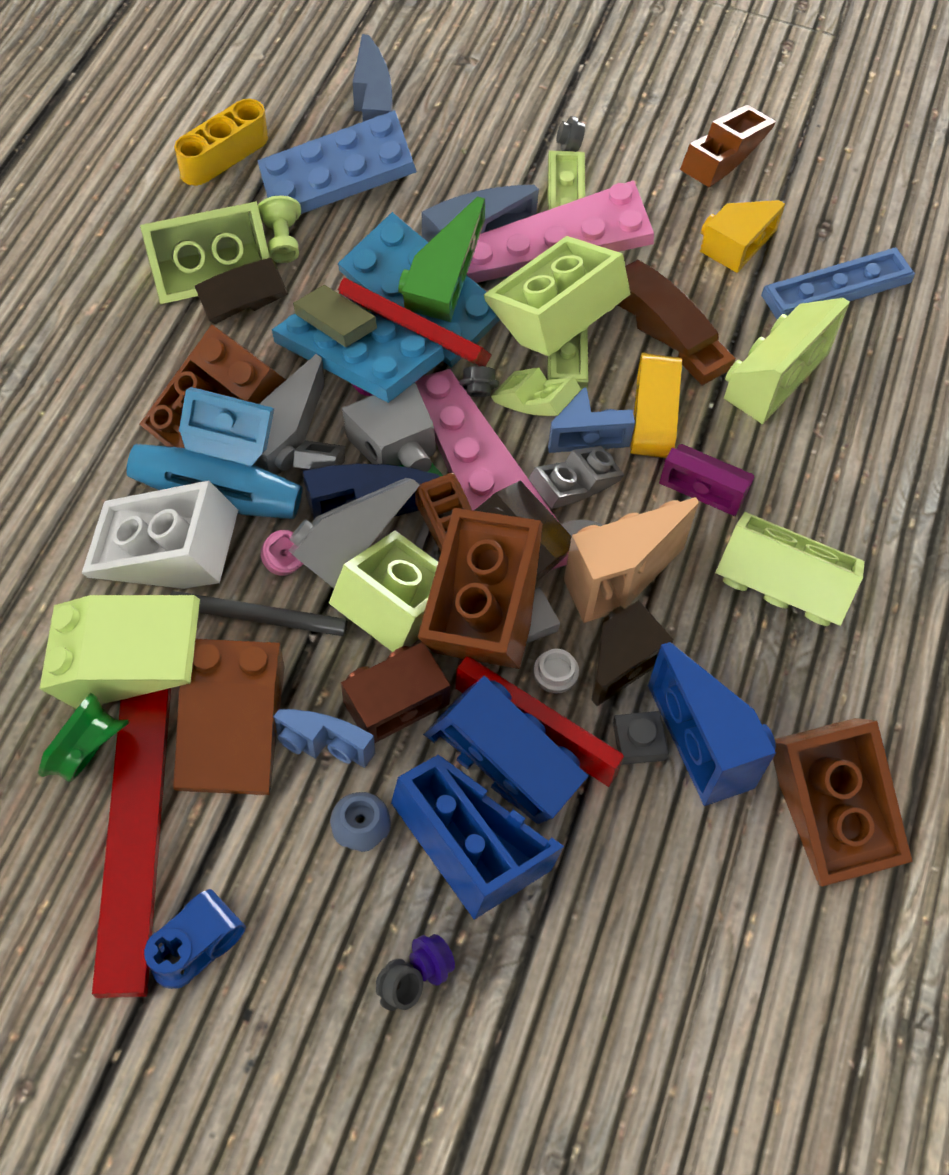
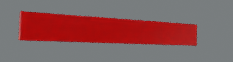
[92,688,171,998]

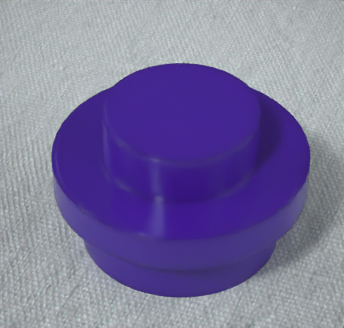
[409,934,455,986]

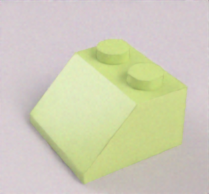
[329,530,438,652]

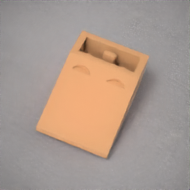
[564,497,699,623]

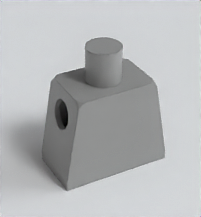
[342,383,436,472]

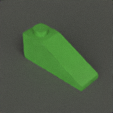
[398,197,485,322]

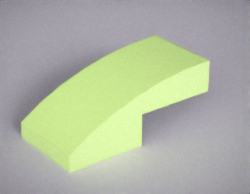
[491,367,582,416]

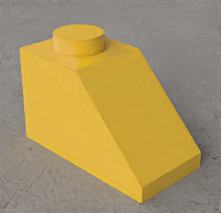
[700,200,785,273]

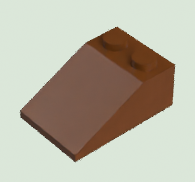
[418,507,543,669]
[173,639,285,795]
[773,718,913,887]

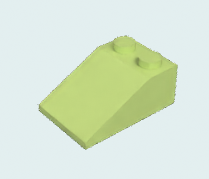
[39,595,200,709]

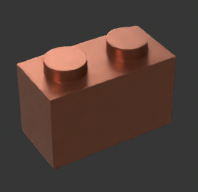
[341,642,451,743]

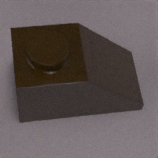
[591,600,674,706]

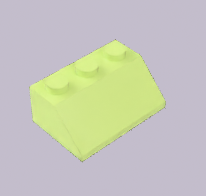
[140,201,270,304]
[484,236,631,356]
[723,298,850,424]
[715,512,865,626]

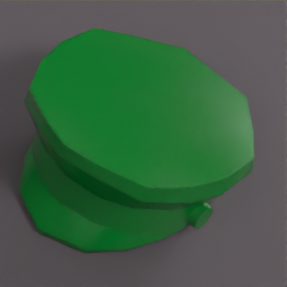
[38,693,129,783]

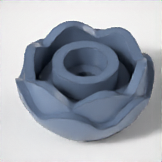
[330,792,391,852]

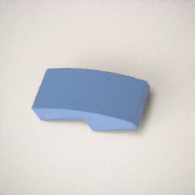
[273,709,375,768]

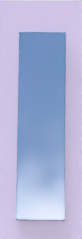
[761,247,915,319]

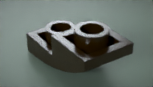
[195,258,288,324]

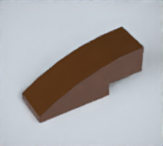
[617,259,719,357]

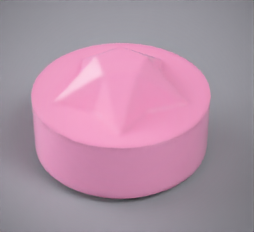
[261,530,303,576]

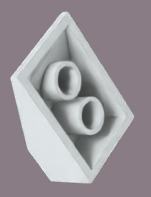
[82,480,238,589]

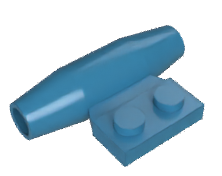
[127,387,303,519]

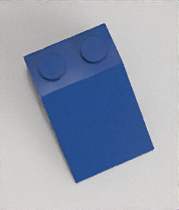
[648,642,776,806]

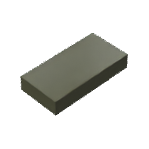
[293,285,377,347]

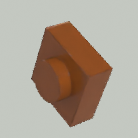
[678,340,736,386]

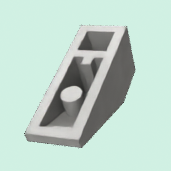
[254,354,324,475]
[289,478,420,588]

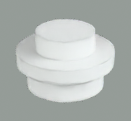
[533,649,579,693]

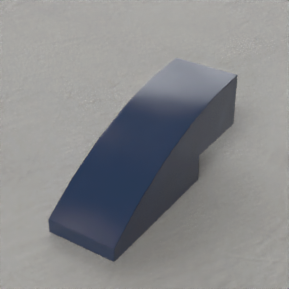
[303,464,440,520]

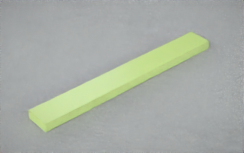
[547,150,588,389]

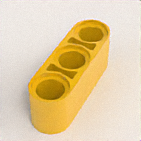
[174,99,268,186]
[630,353,682,458]

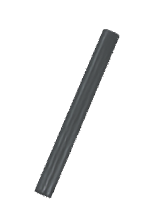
[170,591,348,636]

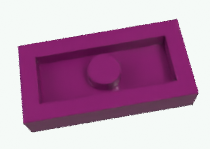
[659,444,754,517]

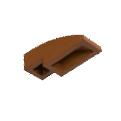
[680,105,776,187]

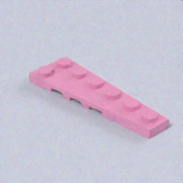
[467,181,654,283]
[415,369,568,570]

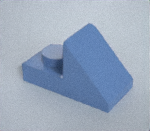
[548,387,635,453]

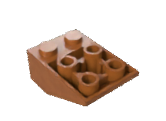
[139,324,287,448]

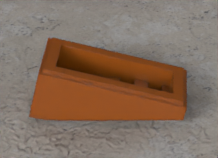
[415,473,472,551]

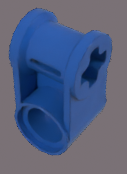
[144,889,246,989]

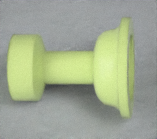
[258,195,301,263]

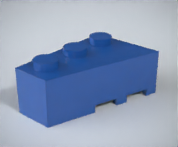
[423,676,588,825]
[391,754,564,920]

